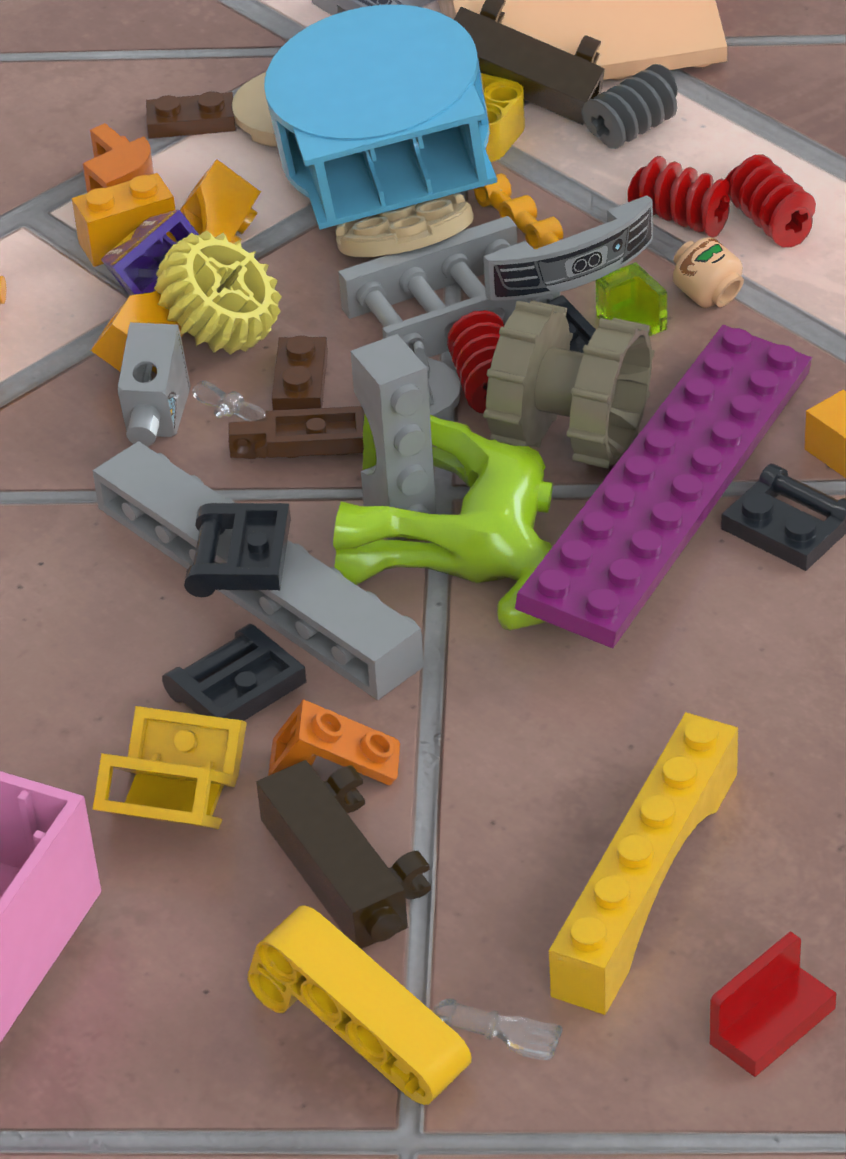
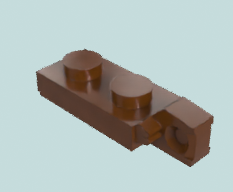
[228,406,365,459]

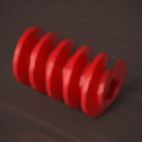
[725,154,816,247]
[627,156,730,237]
[447,310,504,414]

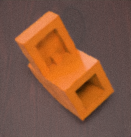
[83,123,154,193]

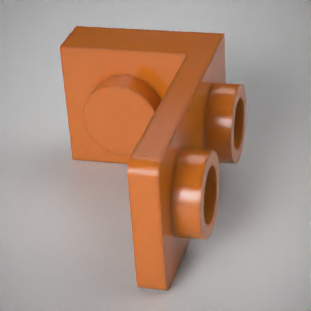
[268,699,400,785]

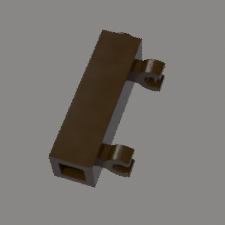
[453,0,605,125]
[256,760,431,949]

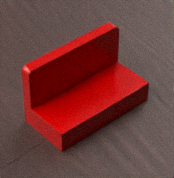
[710,931,837,1077]

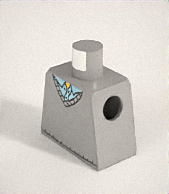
[118,322,191,446]

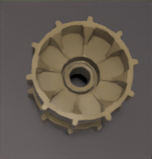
[483,300,655,469]

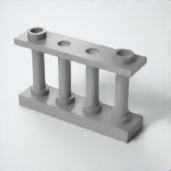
[338,216,560,358]

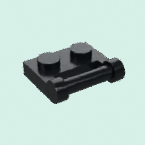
[721,463,846,571]
[184,503,291,598]
[162,624,307,721]

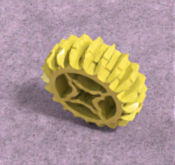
[154,230,282,355]

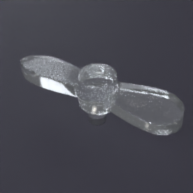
[192,381,266,421]

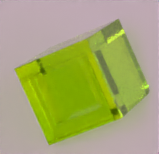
[595,262,667,336]

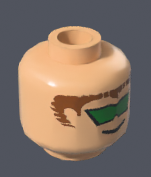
[673,237,744,308]

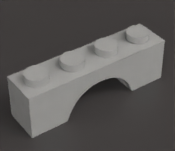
[351,334,436,540]

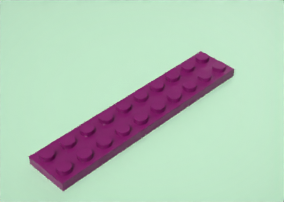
[515,325,813,649]

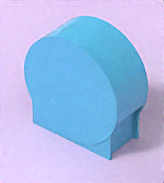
[264,5,497,230]

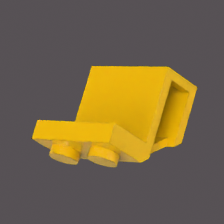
[92,706,247,829]

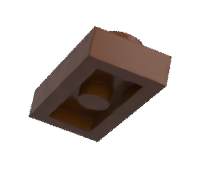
[146,91,236,139]
[272,335,328,410]

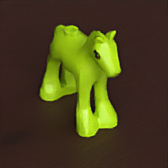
[333,414,553,631]

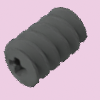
[581,64,677,149]

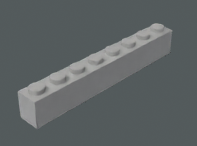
[92,441,424,700]

